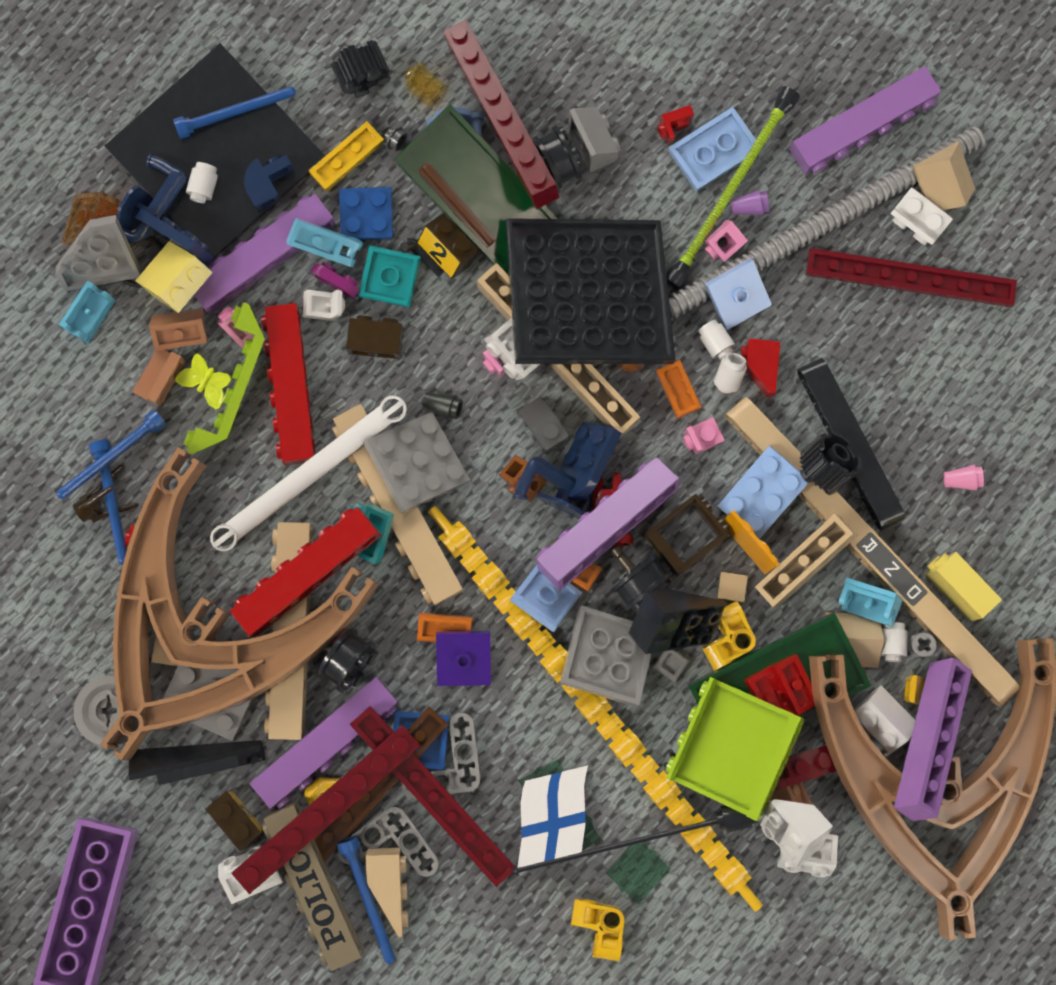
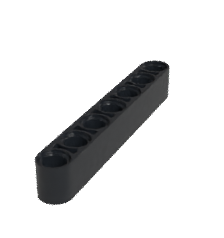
[797,358,906,531]

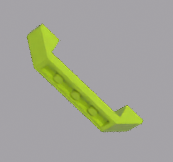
[183,302,265,454]

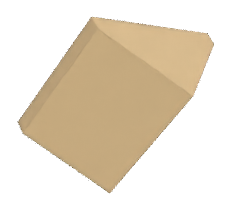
[912,142,975,210]
[825,612,884,668]

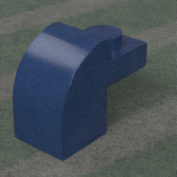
[244,155,293,212]

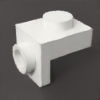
[303,290,345,321]

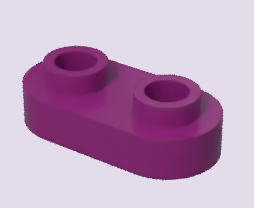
[310,262,360,299]

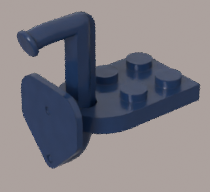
[117,153,214,266]
[512,422,622,519]

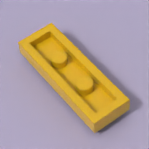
[309,121,385,193]

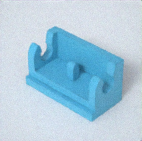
[59,280,116,344]
[839,577,903,627]

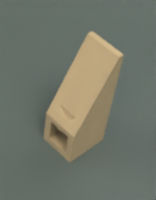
[366,848,409,937]

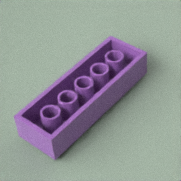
[33,817,138,985]

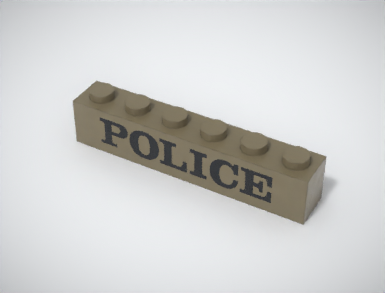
[262,801,364,971]

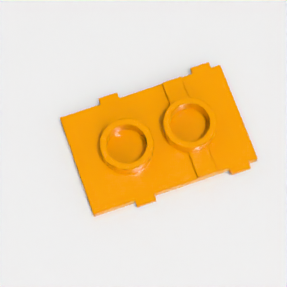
[723,510,780,575]

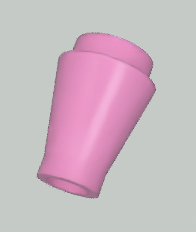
[943,464,984,491]

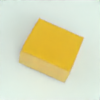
[903,675,926,704]

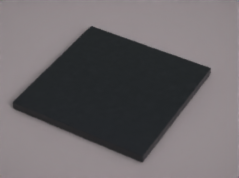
[105,43,325,261]
[505,218,676,364]

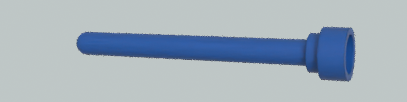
[173,87,296,140]
[57,409,167,499]
[89,440,127,565]
[337,836,395,964]

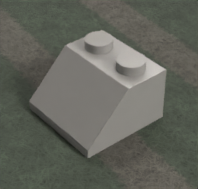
[568,107,621,173]

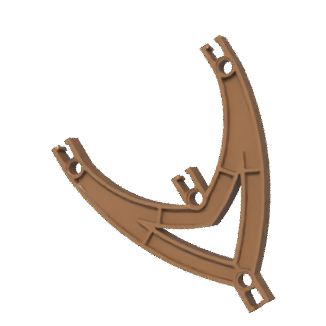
[100,447,379,760]
[809,638,1056,940]

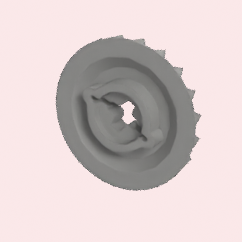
[74,675,139,746]

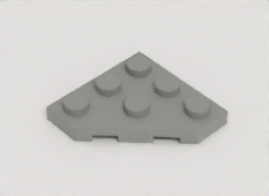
[56,215,141,291]

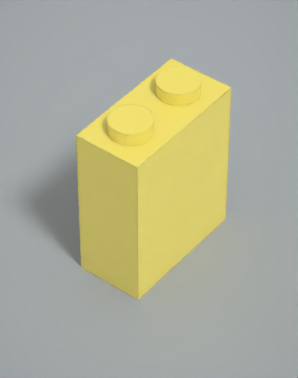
[135,241,213,313]
[925,552,1002,622]

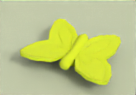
[175,353,231,409]

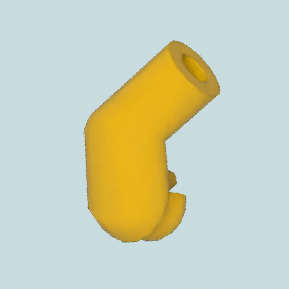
[304,777,340,804]

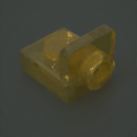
[405,61,446,107]

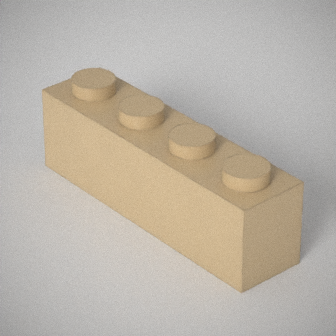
[755,514,858,607]

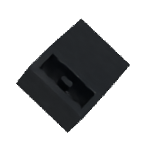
[628,589,727,654]

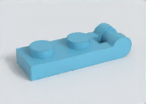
[286,218,363,267]

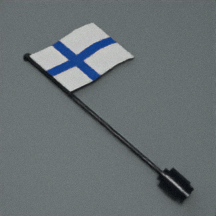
[513,766,758,876]

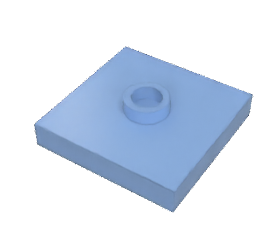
[705,258,772,330]
[510,565,583,632]

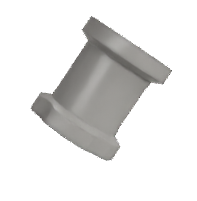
[907,633,937,657]

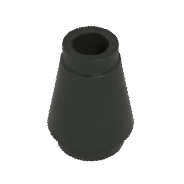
[422,392,463,420]

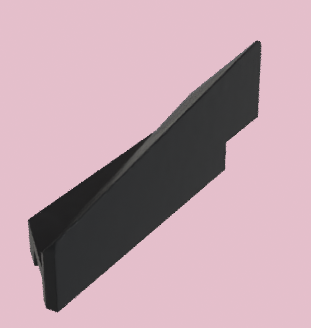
[128,740,266,785]

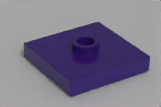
[436,631,491,686]

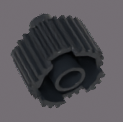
[330,40,391,98]
[800,432,863,495]

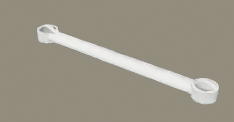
[210,395,407,551]

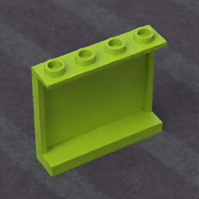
[666,677,805,821]

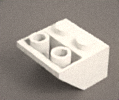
[854,685,915,758]
[760,799,833,867]

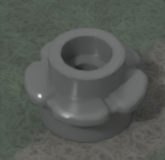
[384,126,407,151]

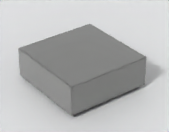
[652,650,690,683]

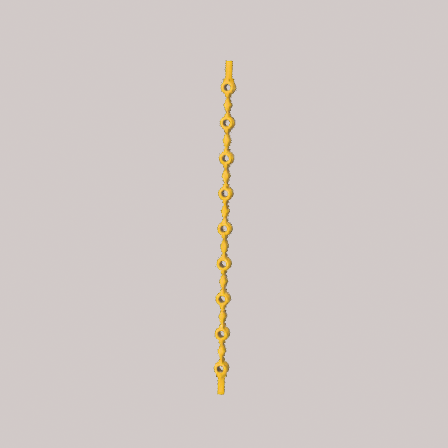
[428,505,763,912]

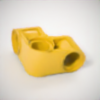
[702,601,756,671]
[571,898,624,962]

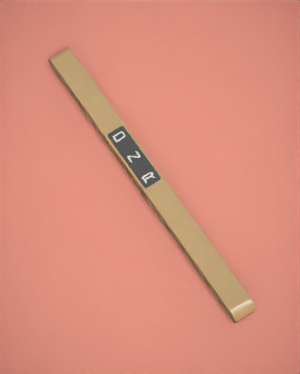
[725,397,1020,707]

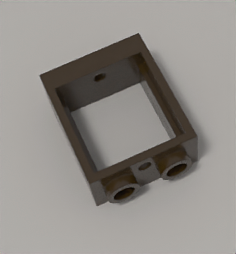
[644,494,729,577]

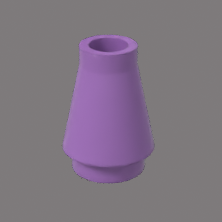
[731,189,770,215]

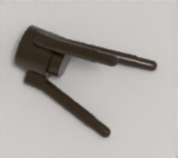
[73,464,138,523]

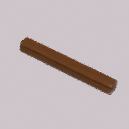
[418,162,496,248]

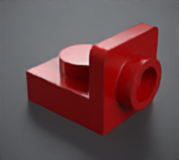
[657,105,694,146]

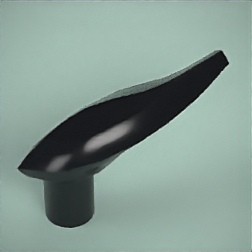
[400,238,441,277]

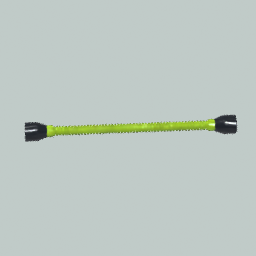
[666,86,800,290]

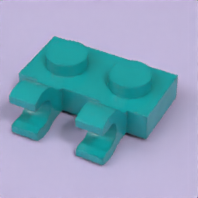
[348,503,394,565]

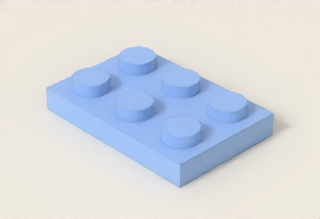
[668,107,756,192]
[718,445,808,539]

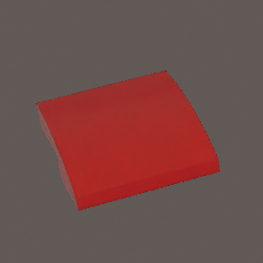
[744,654,815,716]

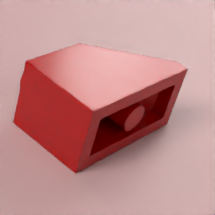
[740,338,780,398]

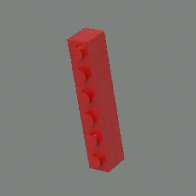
[261,303,316,466]
[230,507,382,638]

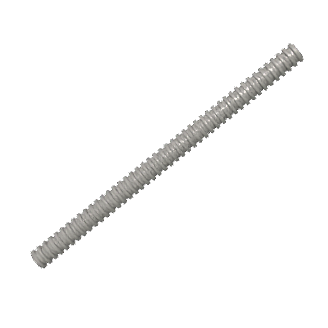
[669,126,985,319]

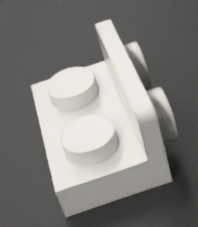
[891,187,953,245]
[484,318,540,380]
[777,834,838,878]
[218,845,283,904]

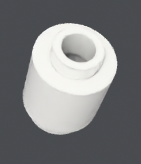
[186,162,218,204]
[698,319,735,360]
[714,353,747,393]
[881,622,908,662]

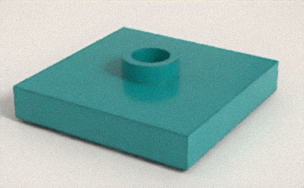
[358,245,421,308]

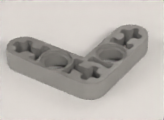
[402,713,480,799]
[338,806,439,877]

